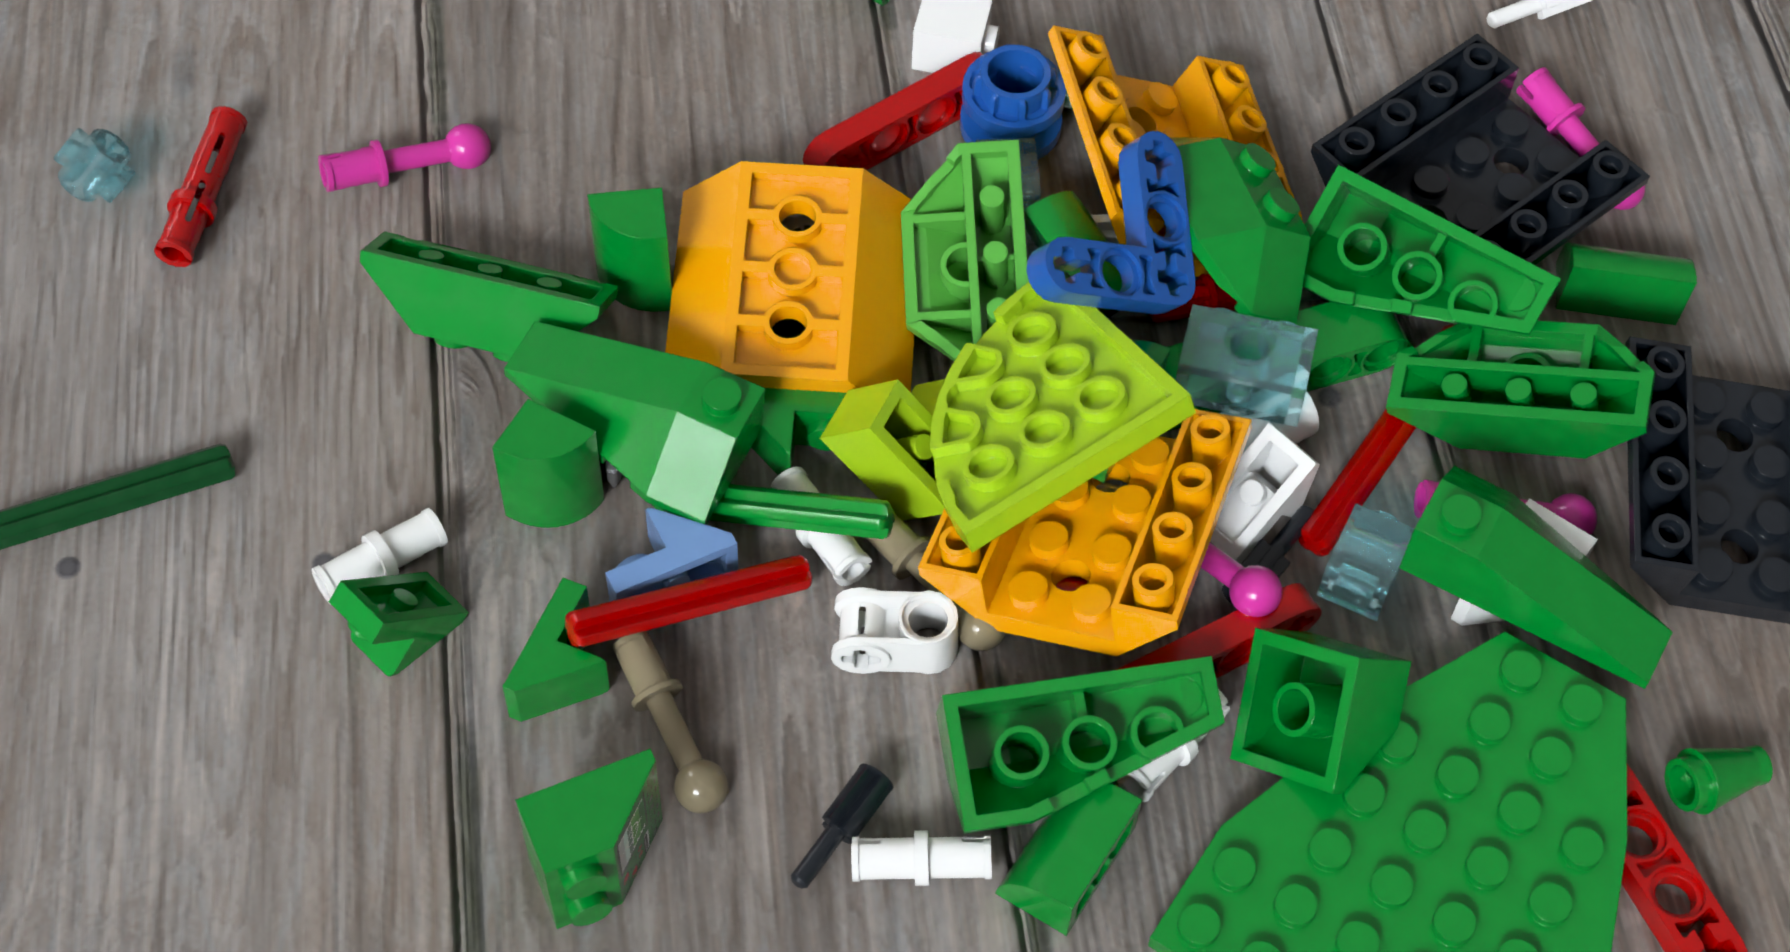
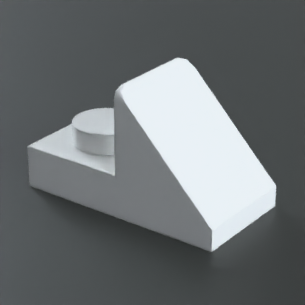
[1210,422,1320,564]

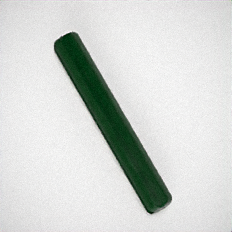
[0,443,236,550]

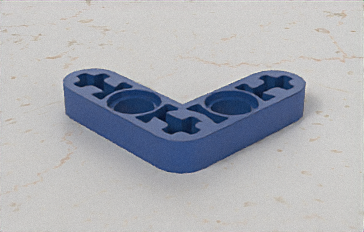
[1026,131,1195,315]

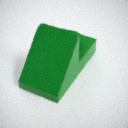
[751,388,846,475]
[328,571,469,677]
[502,577,610,722]

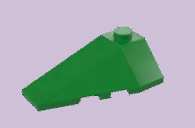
[1303,165,1561,335]
[504,321,766,525]
[1399,466,1673,689]
[936,656,1225,834]

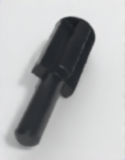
[1222,506,1314,605]
[791,763,894,889]

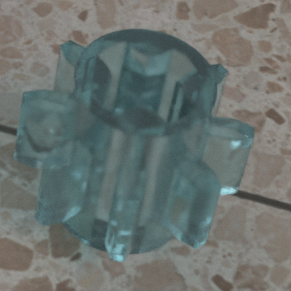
[53,128,135,203]

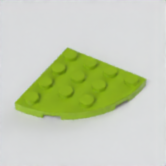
[930,282,1196,553]

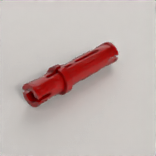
[154,106,248,267]

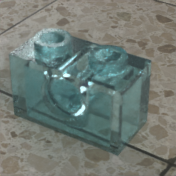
[1176,304,1318,427]

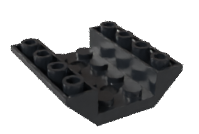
[1311,33,1650,265]
[1625,336,1790,624]

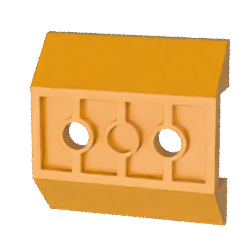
[1048,25,1305,277]
[665,161,914,393]
[918,409,1252,657]

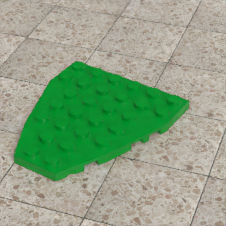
[1148,631,1627,952]

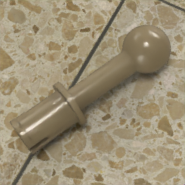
[862,514,1006,651]
[612,631,728,814]

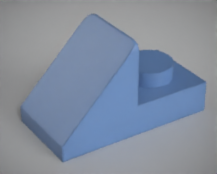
[605,508,739,602]

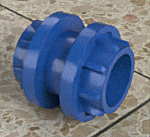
[960,44,1066,166]

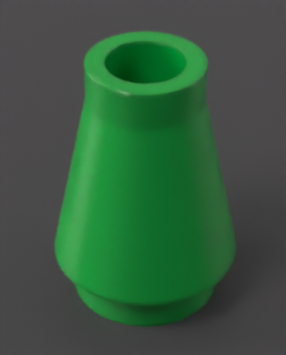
[1664,745,1773,815]

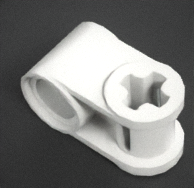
[831,587,958,674]

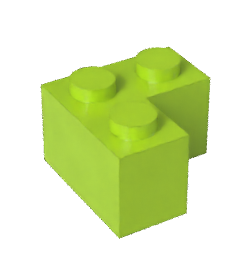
[820,379,945,521]

